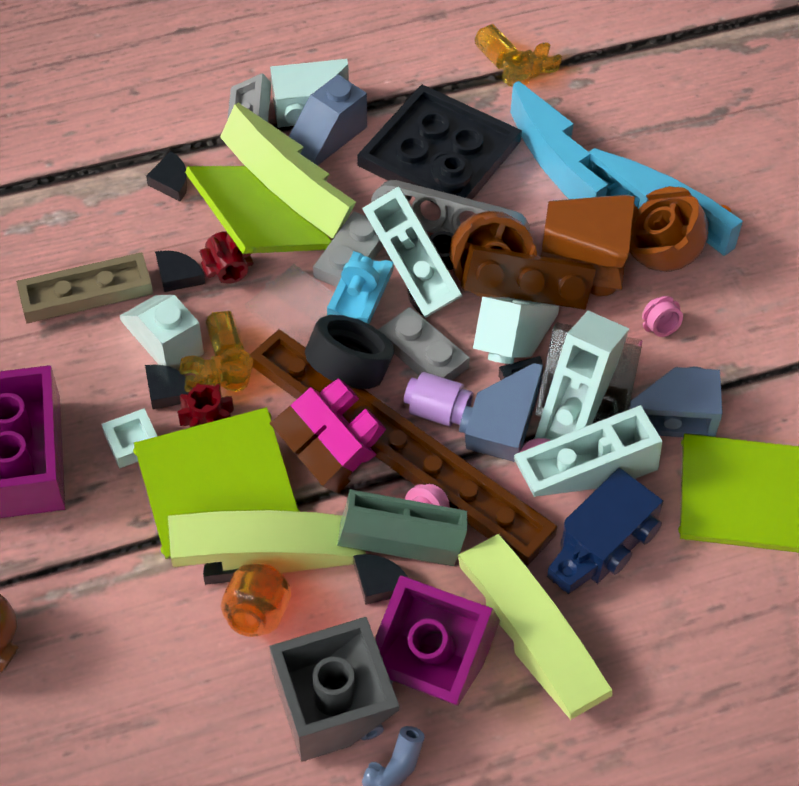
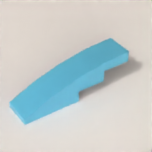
[510,81,608,199]
[588,148,743,256]

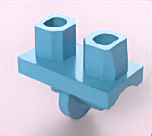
[327,251,394,324]

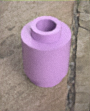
[404,372,473,427]

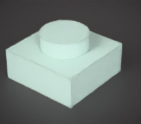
[102,408,157,469]

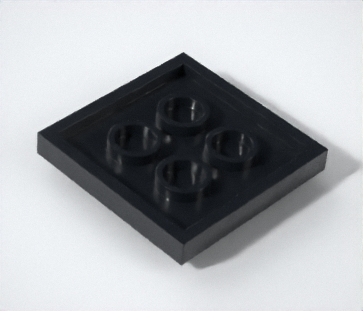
[357,84,522,213]

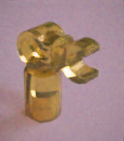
[475,24,562,87]
[179,311,253,392]

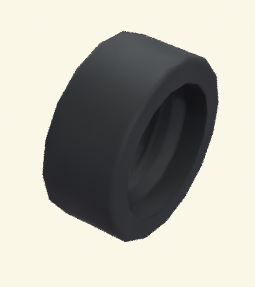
[305,315,395,389]

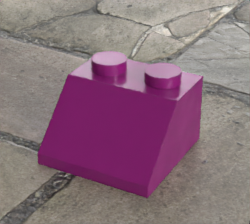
[375,575,500,706]

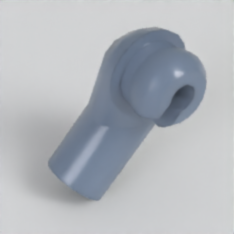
[362,726,425,786]

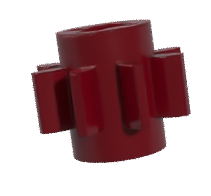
[199,231,254,284]
[177,383,234,428]

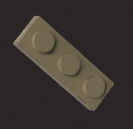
[16,252,153,324]

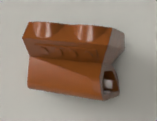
[541,195,635,296]

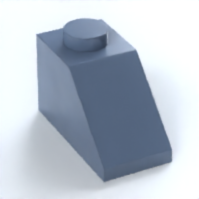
[289,75,367,166]
[459,363,543,462]
[629,366,723,437]

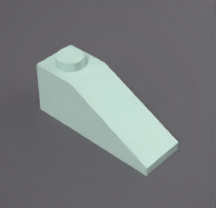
[362,186,463,318]
[535,310,629,440]
[514,405,662,497]

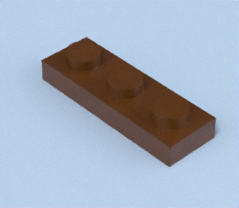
[461,245,596,310]

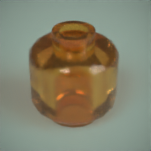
[220,563,292,637]

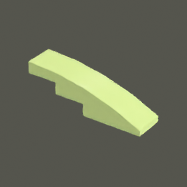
[220,103,356,239]
[168,510,366,574]
[458,534,612,720]

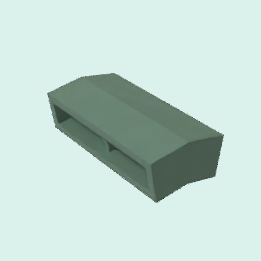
[337,489,467,566]

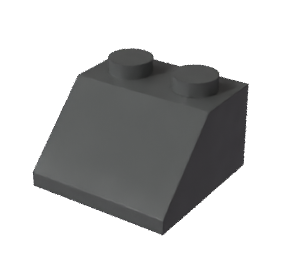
[269,616,399,762]

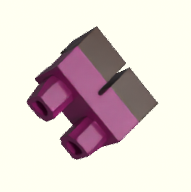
[270,378,386,494]

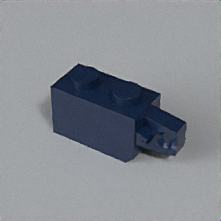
[547,467,663,594]

